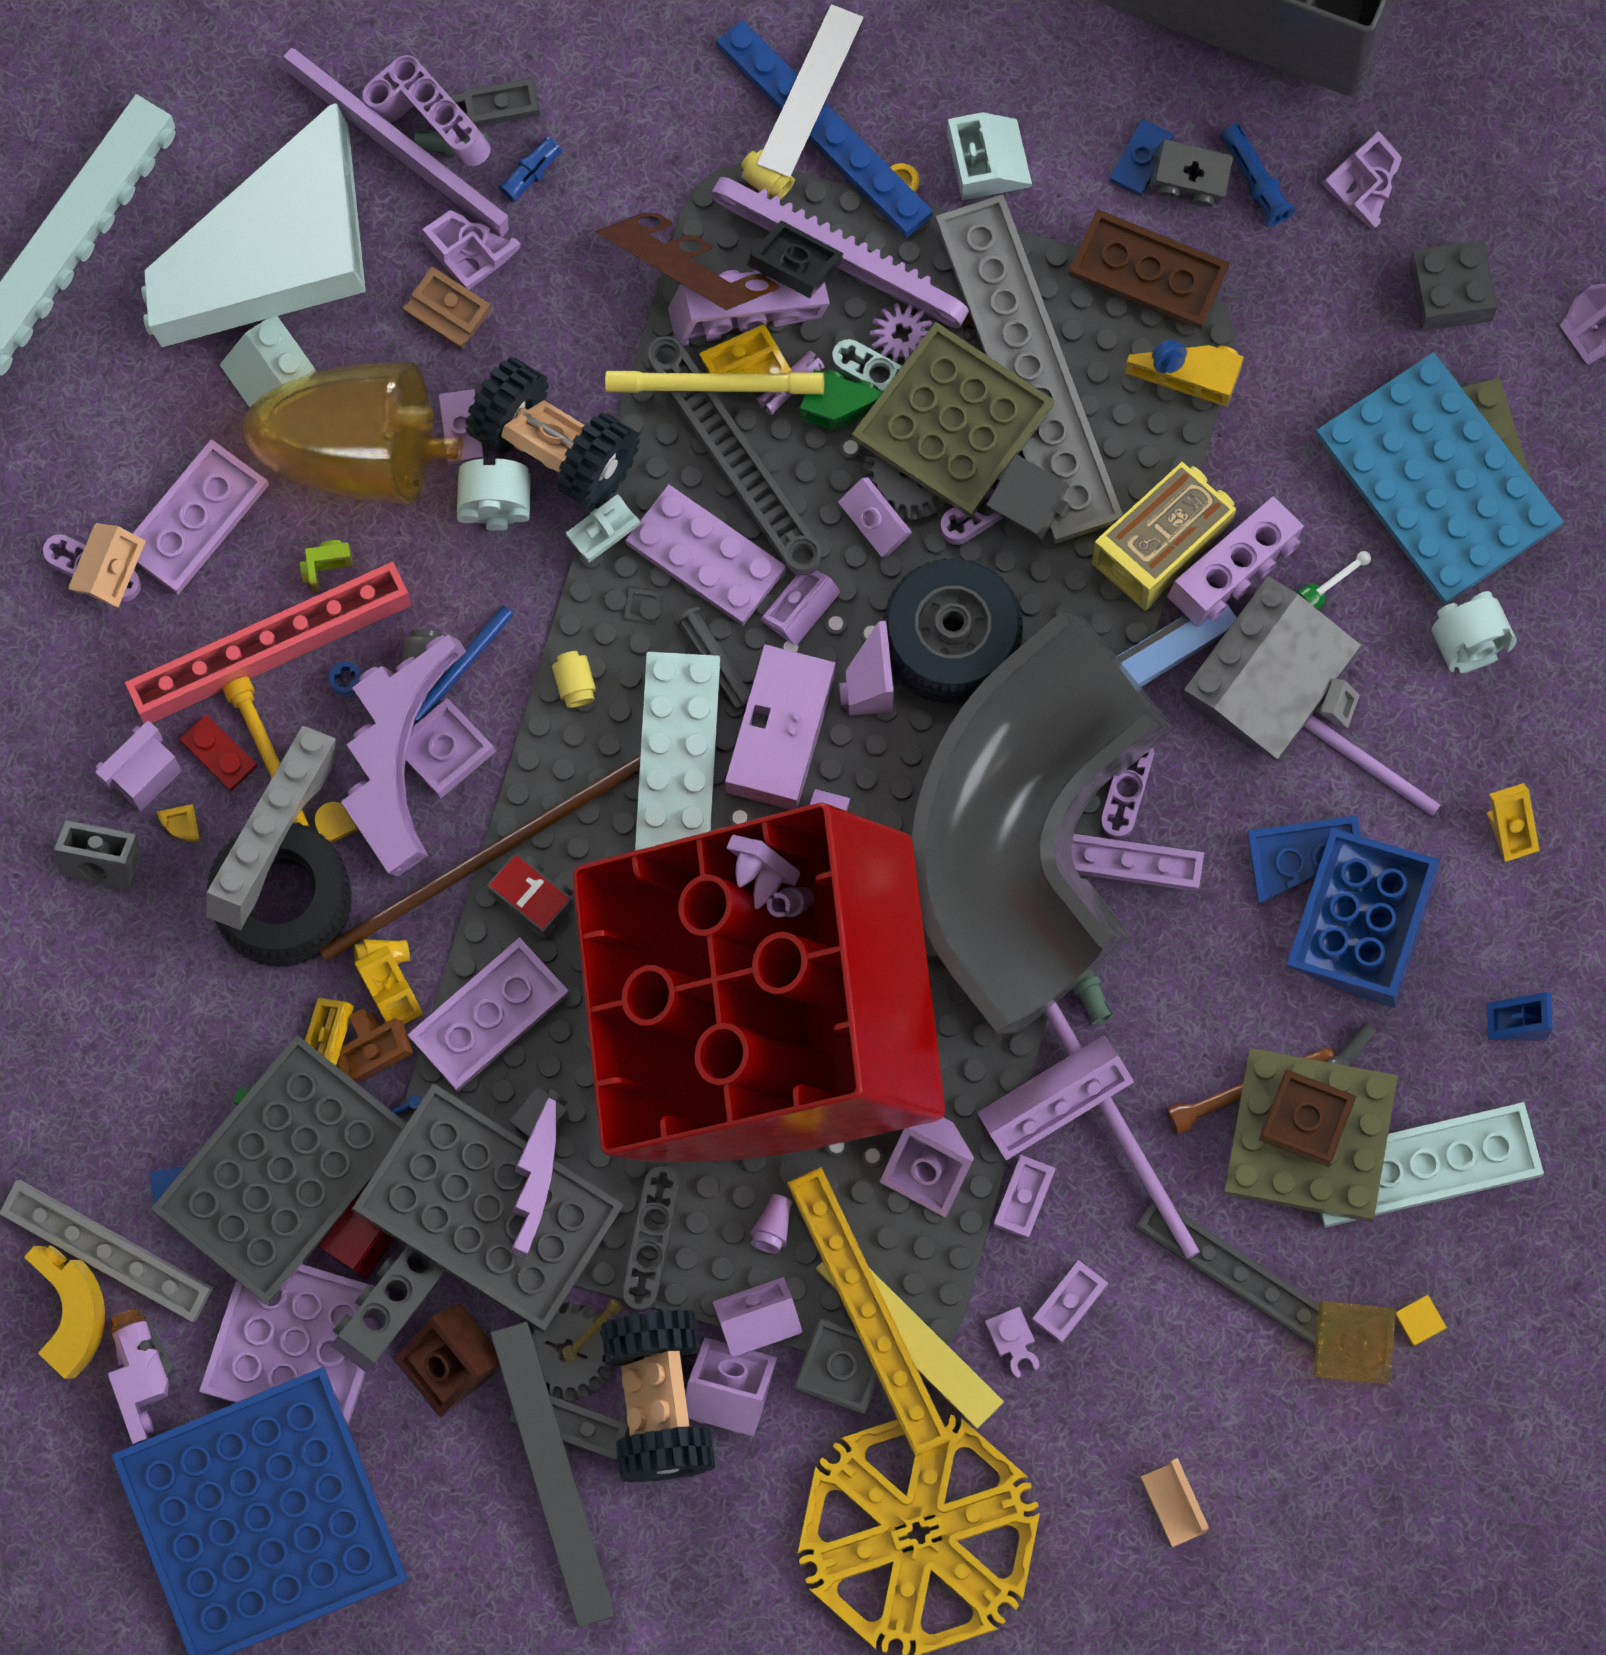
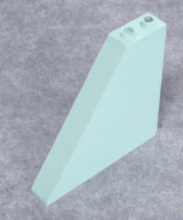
[141,103,366,347]

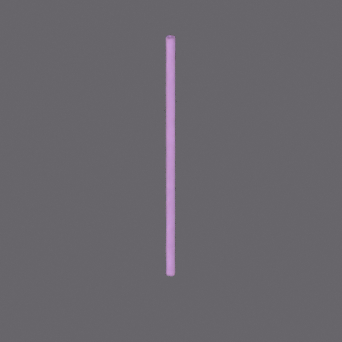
[1045,1003,1200,1259]

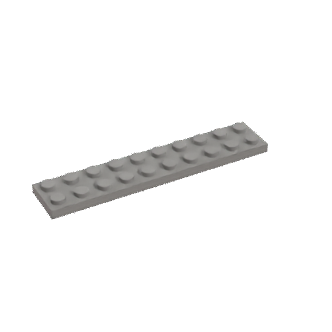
[935,194,1123,544]

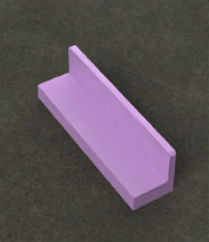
[978,1035,1134,1160]

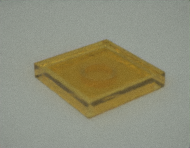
[1313,1301,1396,1384]

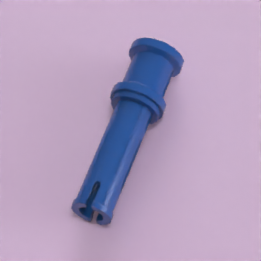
[1220,124,1296,227]

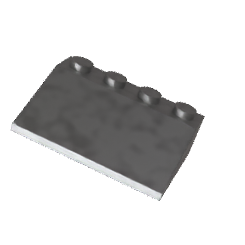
[1184,576,1361,762]

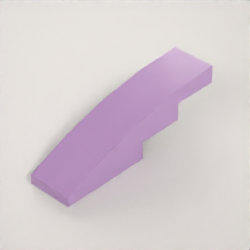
[510,1098,556,1259]

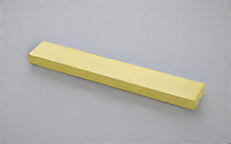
[816,1261,1004,1430]

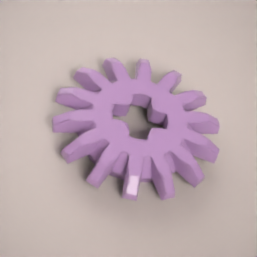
[870,303,933,363]

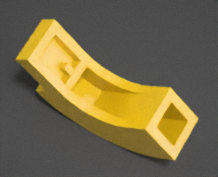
[24,1245,105,1379]

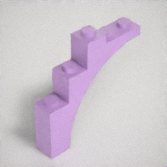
[341,635,467,877]

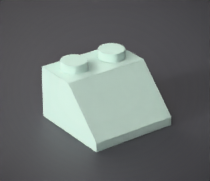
[220,316,319,422]

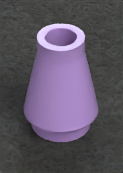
[750,1194,792,1254]

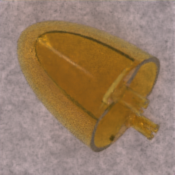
[242,362,463,505]

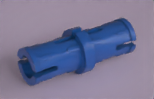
[498,136,563,203]

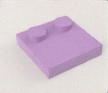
[406,698,496,799]

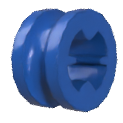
[329,661,361,697]

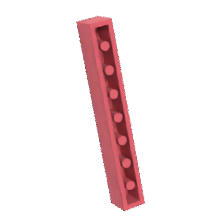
[125,562,412,723]

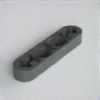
[623,1166,679,1312]

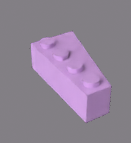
[668,270,830,347]

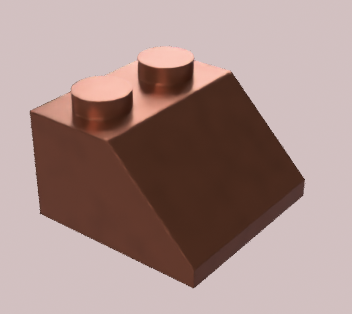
[394,1302,501,1417]

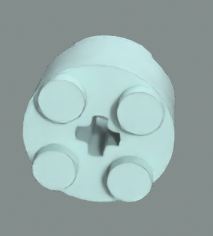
[457,459,531,530]
[1431,591,1517,673]

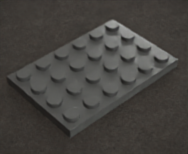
[151,1034,406,1305]
[351,1083,624,1333]

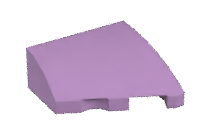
[1321,131,1402,230]
[422,210,520,290]

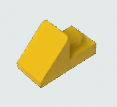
[1486,783,1540,862]

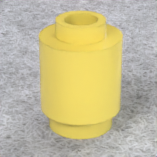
[741,149,795,200]
[552,651,596,708]

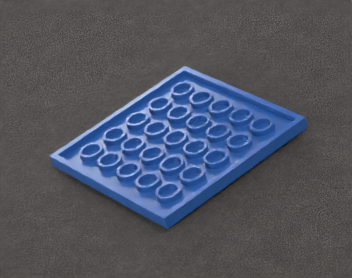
[111,1367,409,1655]

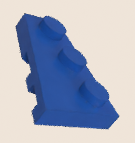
[1247,815,1361,904]

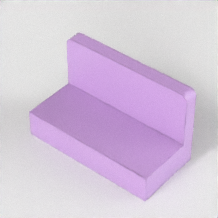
[713,1277,802,1357]

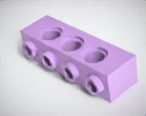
[1167,496,1304,627]

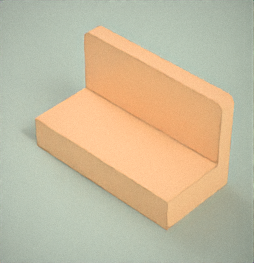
[68,523,146,608]
[1140,1458,1209,1548]

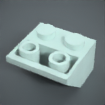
[947,112,1032,201]

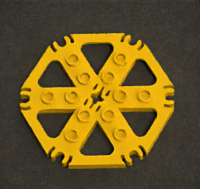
[797,1415,1040,1655]

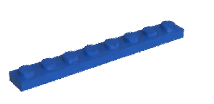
[716,20,933,238]

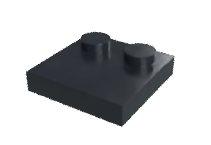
[747,220,844,298]

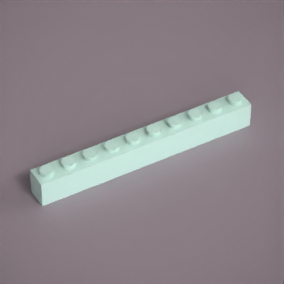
[0,94,176,376]

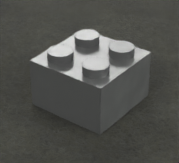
[1409,240,1497,331]

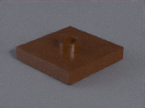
[1259,1069,1357,1167]

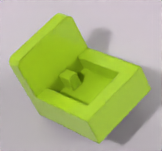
[300,540,353,593]

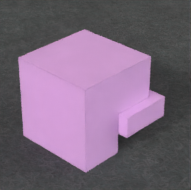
[95,720,182,812]

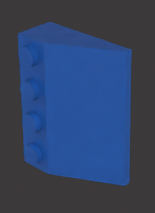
[1287,828,1439,1008]

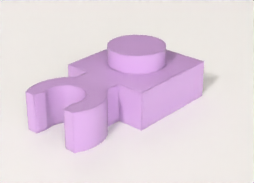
[985,1306,1039,1379]

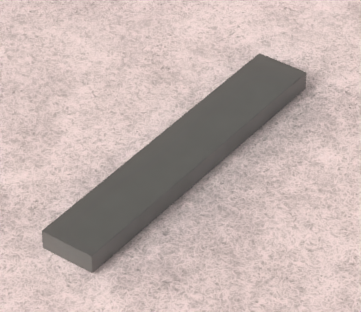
[1135,1201,1346,1354]

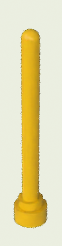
[222,676,310,827]

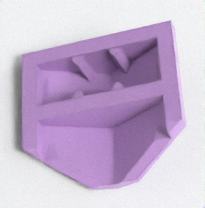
[1560,283,1606,365]

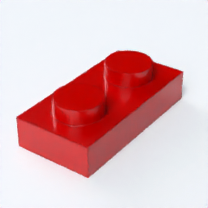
[179,715,258,792]

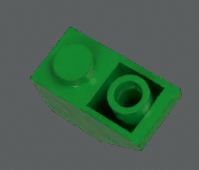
[800,369,883,431]

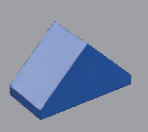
[1487,992,1553,1040]

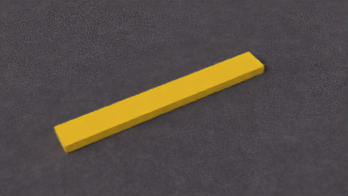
[787,1167,950,1457]

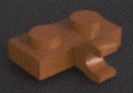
[338,1008,413,1084]

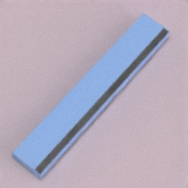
[1116,603,1237,687]

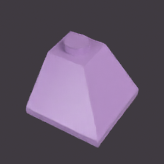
[839,621,894,716]
[880,1117,974,1218]

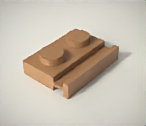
[402,267,492,350]

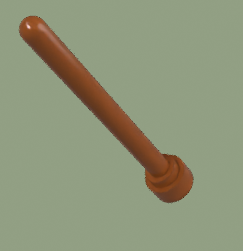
[1165,1047,1334,1135]

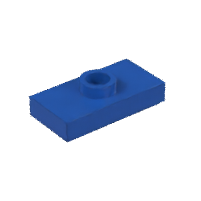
[1109,119,1174,197]

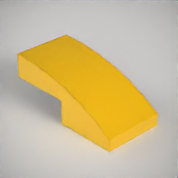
[355,945,423,1025]

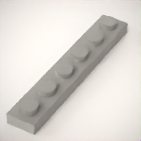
[0,1180,213,1322]

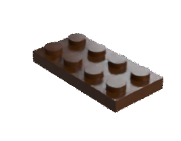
[1069,209,1230,330]

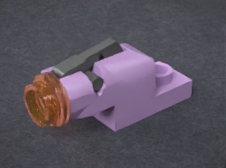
[108,1309,174,1445]

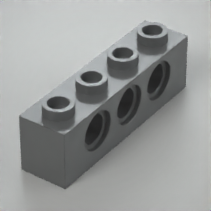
[331,1243,446,1374]

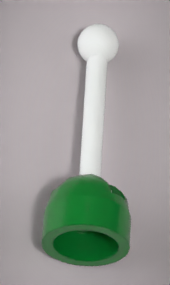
[1296,551,1371,610]

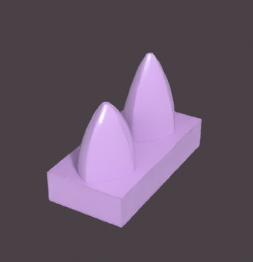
[727,835,801,910]

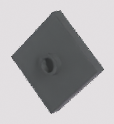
[793,1317,878,1416]

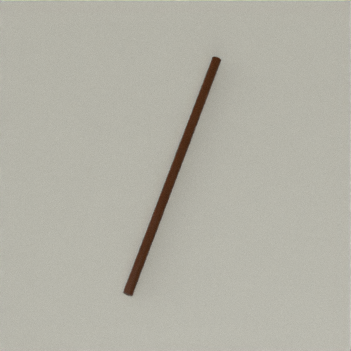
[319,754,641,962]

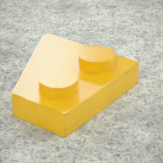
[699,324,792,374]

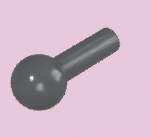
[1326,1022,1376,1066]

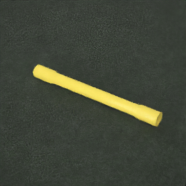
[605,371,824,395]

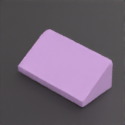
[761,570,840,645]

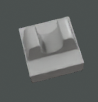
[1315,678,1360,728]

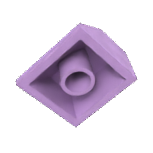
[685,1337,777,1436]

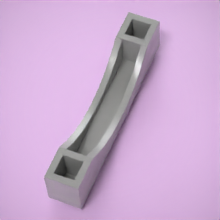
[206,725,336,931]

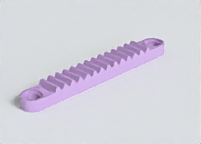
[710,177,969,328]

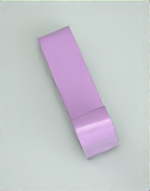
[362,55,490,166]

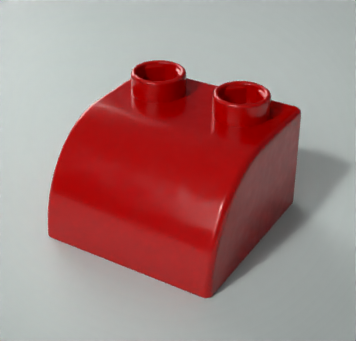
[573,802,945,1162]

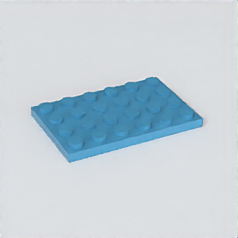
[1315,352,1564,605]

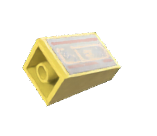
[1092,462,1236,611]

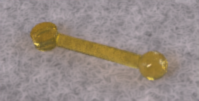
[562,1299,622,1362]

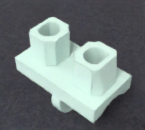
[566,494,640,563]

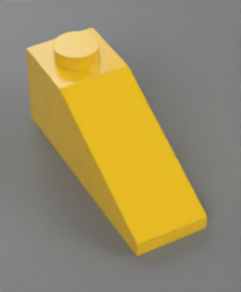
[1125,345,1244,408]

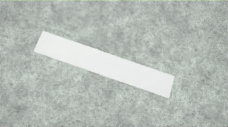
[757,4,864,177]

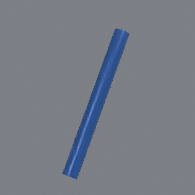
[415,605,514,723]

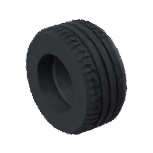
[207,822,352,967]

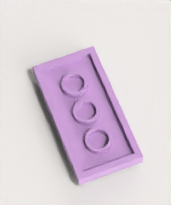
[133,439,269,595]
[625,484,786,626]
[407,937,569,1092]

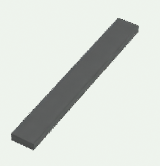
[491,1322,615,1627]

